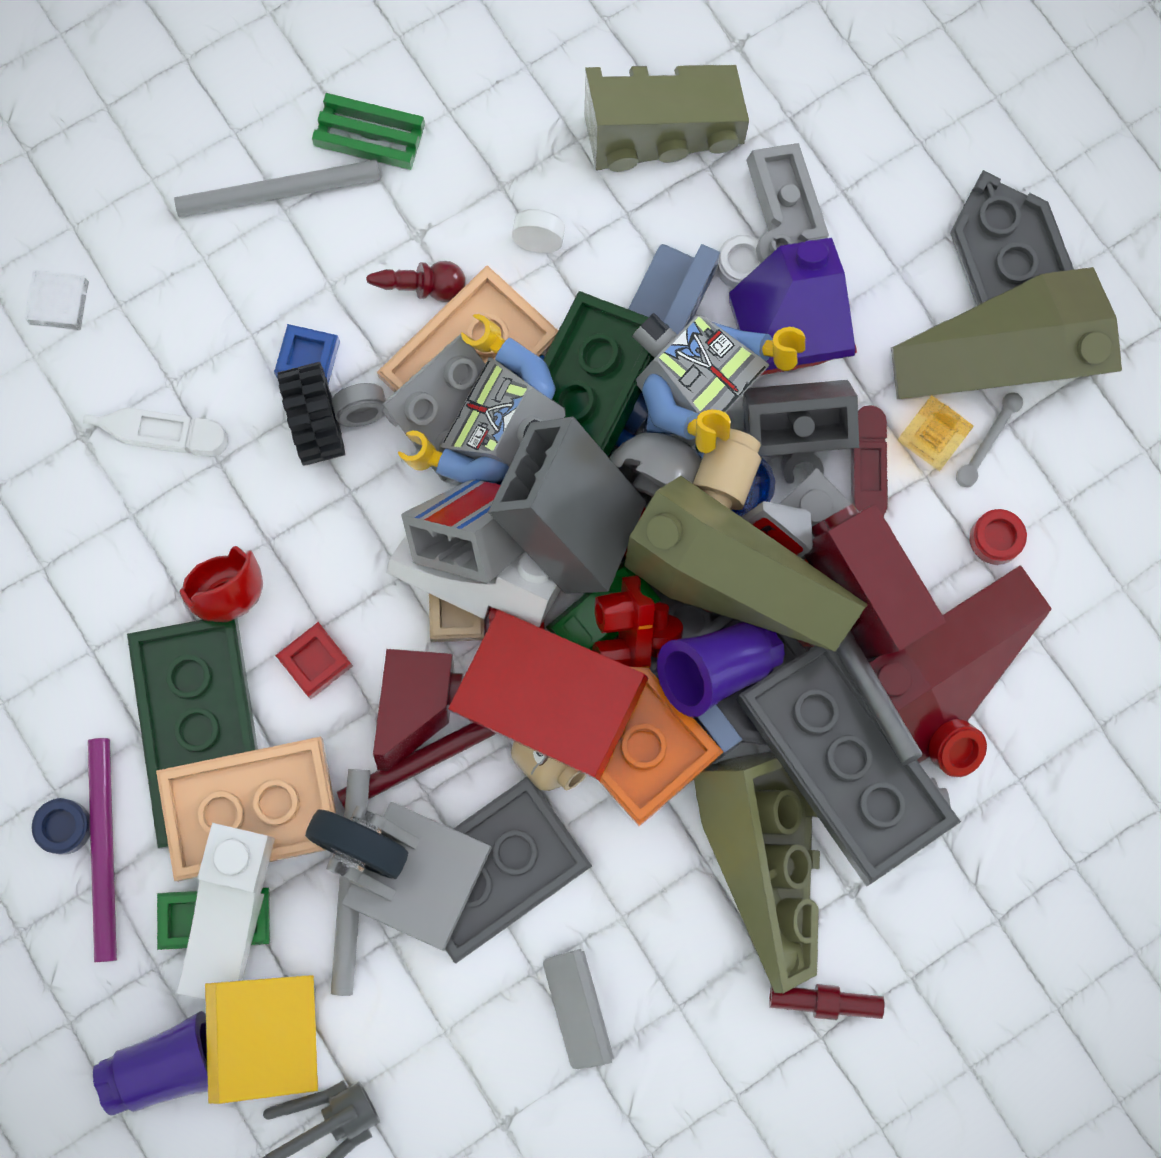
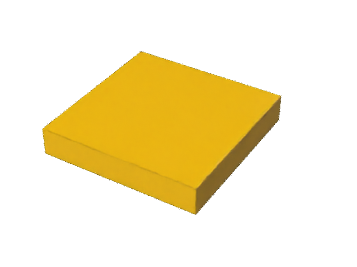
[205,975,318,1104]

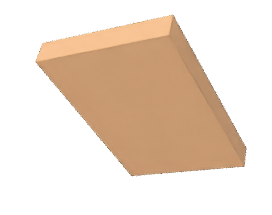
[377,265,558,392]
[156,737,337,882]

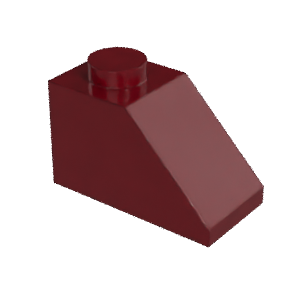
[373,648,464,771]

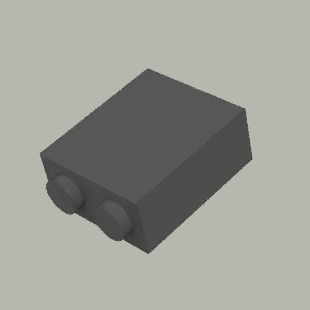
[488,417,646,594]

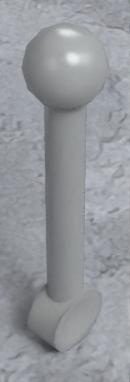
[956,392,1023,487]

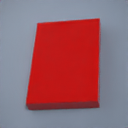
[448,609,649,781]

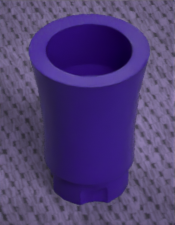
[657,622,785,717]
[92,1011,208,1116]

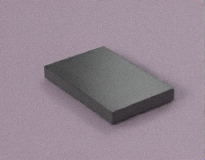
[445,777,592,964]

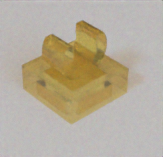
[897,395,974,472]

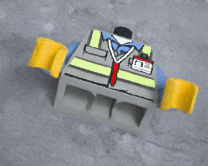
[632,313,805,453]
[398,314,565,484]

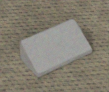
[543,949,614,1069]

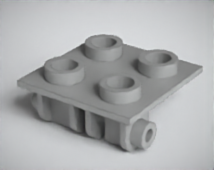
[382,334,485,482]

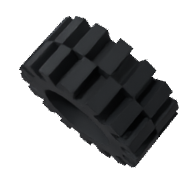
[277,362,345,466]

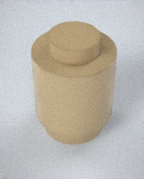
[693,428,761,510]

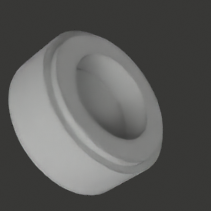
[332,383,386,427]

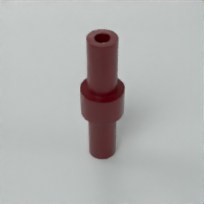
[769,984,885,1020]

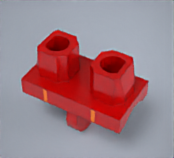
[592,576,683,669]

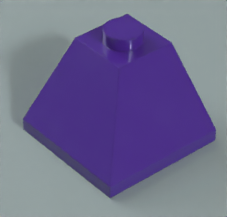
[729,237,856,371]

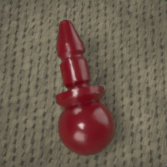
[366,261,466,302]

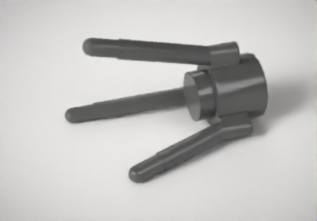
[263,1080,380,1158]

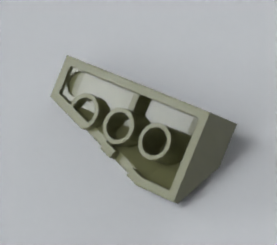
[891,267,1122,399]
[624,475,868,652]
[694,751,820,993]

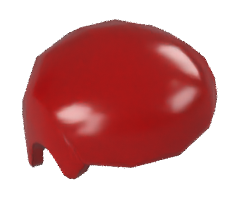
[179,546,263,622]

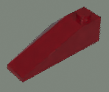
[869,565,1052,763]

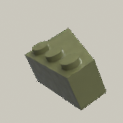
[584,65,749,172]

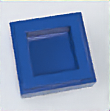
[274,324,340,385]

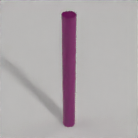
[87,738,117,963]

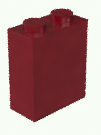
[804,503,947,659]

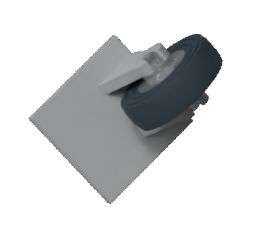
[305,802,492,951]

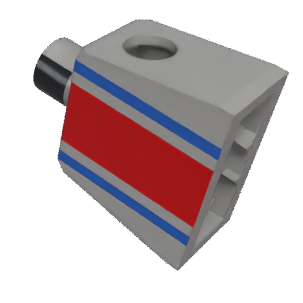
[401,479,525,583]

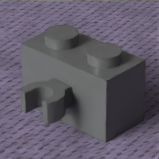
[743,380,859,484]

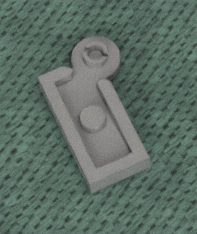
[746,143,829,263]

